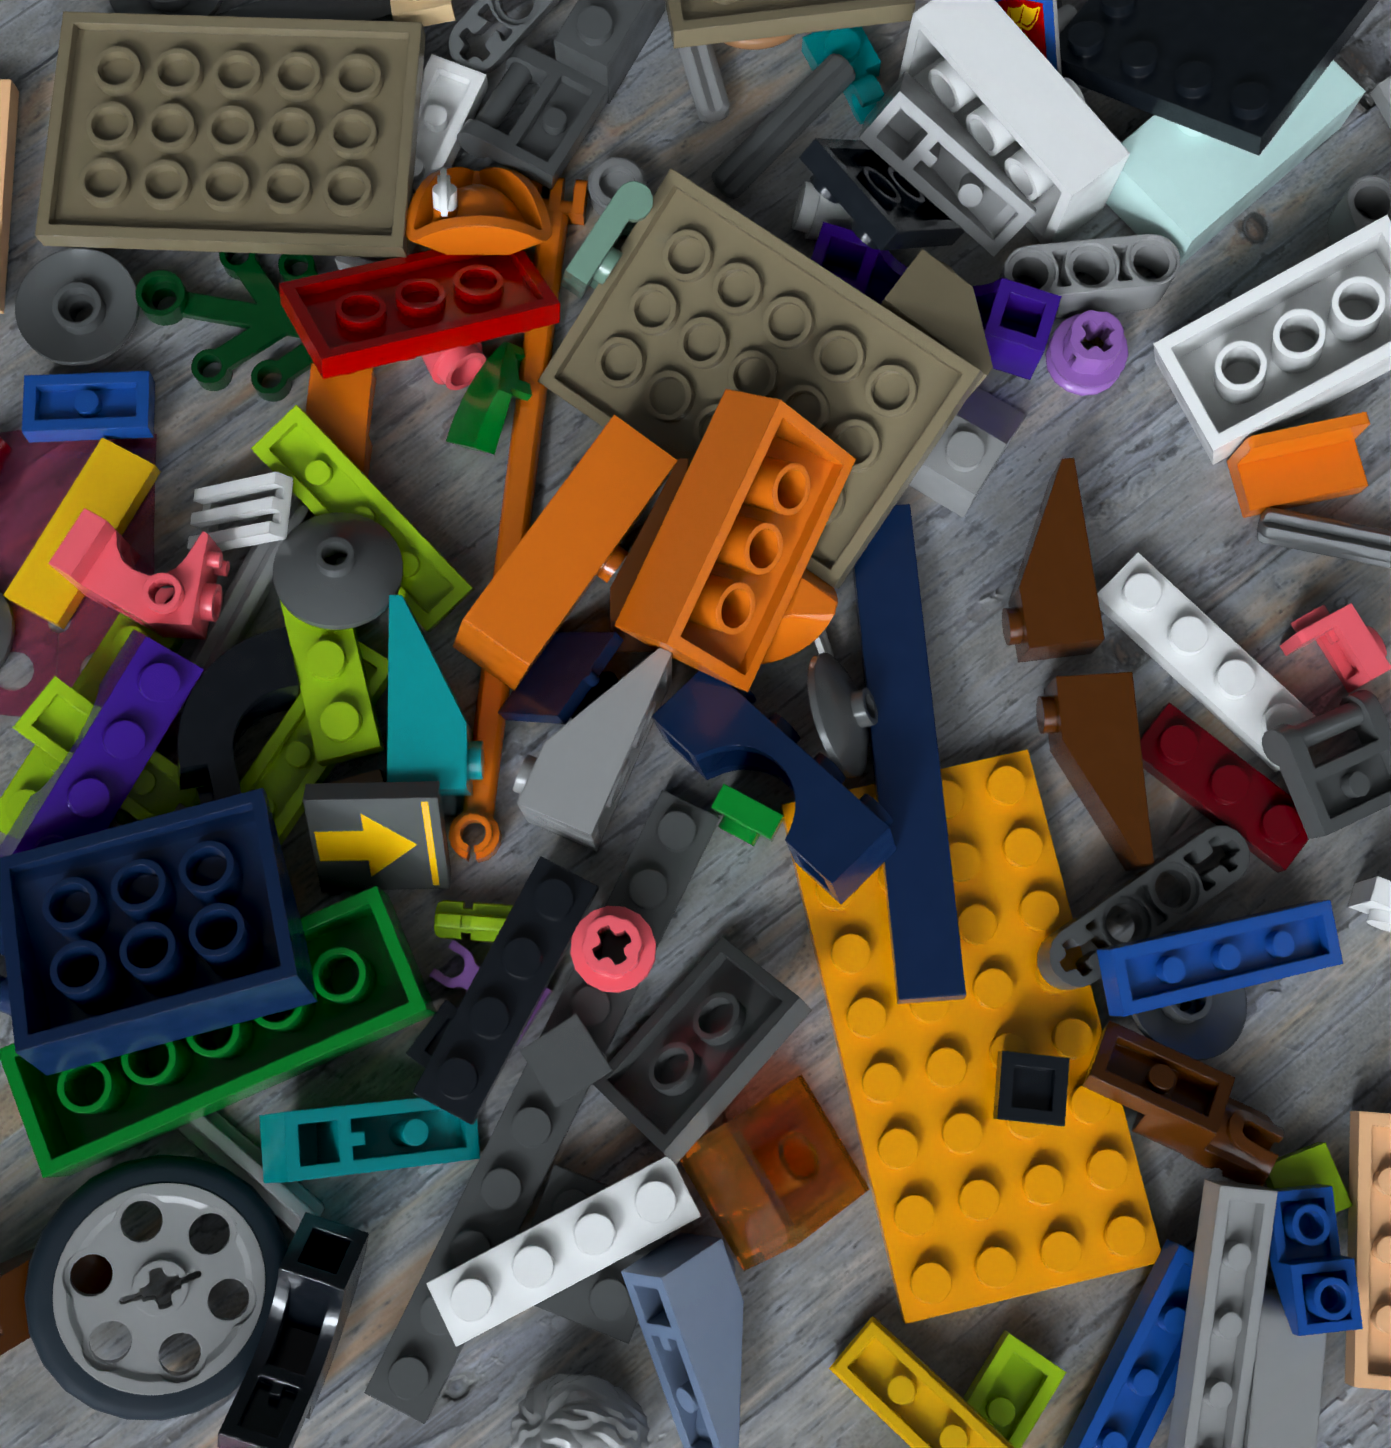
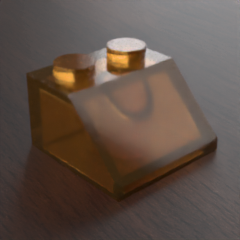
[680,1074,870,1271]

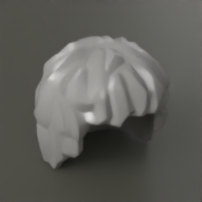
[510,1373,649,1448]

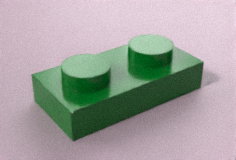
[711,784,784,846]

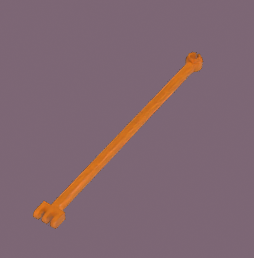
[448,177,588,863]

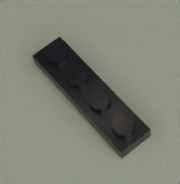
[412,856,599,1125]

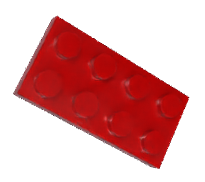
[279,249,560,379]

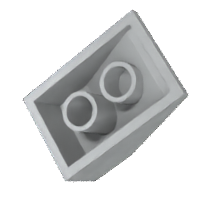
[513,648,672,852]

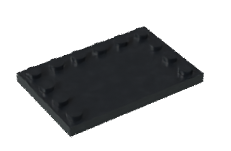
[1059,0,1379,156]

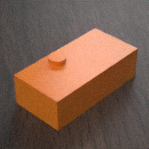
[452,414,678,691]

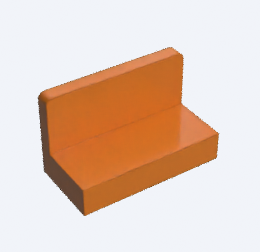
[1227,412,1370,518]

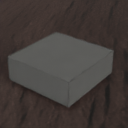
[520,1014,613,1108]

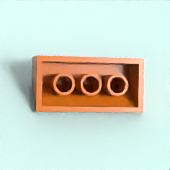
[614,389,856,692]

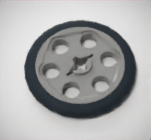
[24,1155,288,1421]

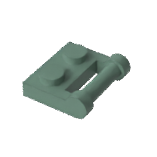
[561,181,653,299]

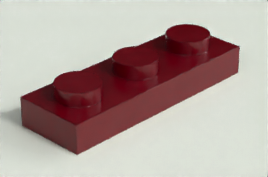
[1140,702,1309,873]

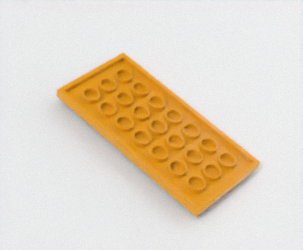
[780,749,1161,1324]

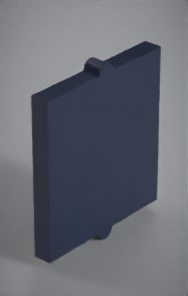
[498,632,624,724]

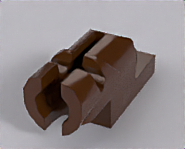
[1082,1020,1284,1185]

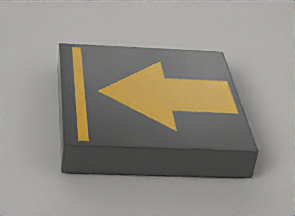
[303,781,451,891]

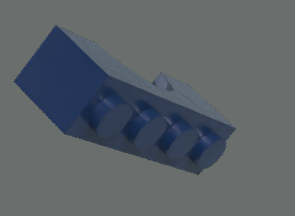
[651,671,897,904]

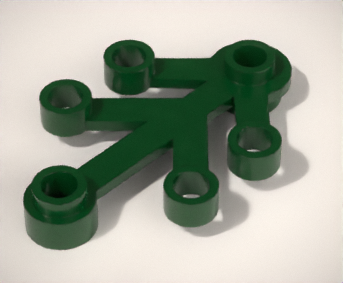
[135,252,318,402]

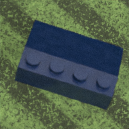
[0,788,318,1076]

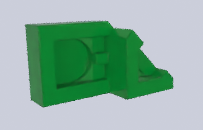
[446,342,532,455]

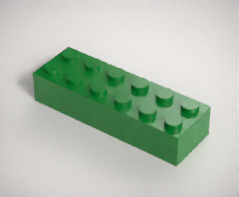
[0,886,437,1178]

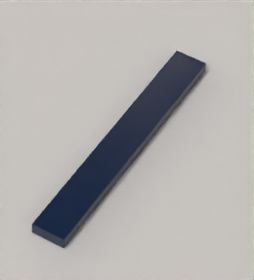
[852,504,966,1004]

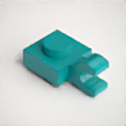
[801,26,884,125]

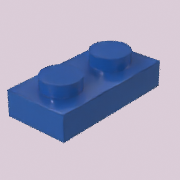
[22,371,155,443]

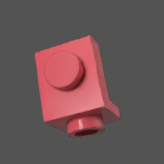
[1279,603,1391,694]

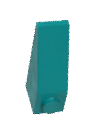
[387,595,485,796]
[259,1098,480,1183]

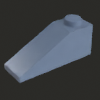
[621,1233,744,1448]

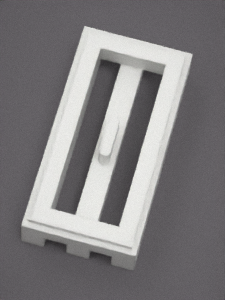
[187,471,293,551]

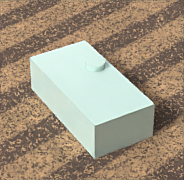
[1106,60,1366,266]

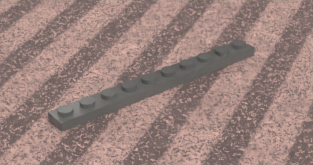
[364,790,720,1424]

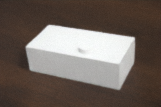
[898,0,1130,244]
[1153,215,1391,465]

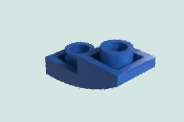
[1269,1184,1363,1336]

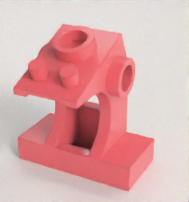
[48,508,230,640]

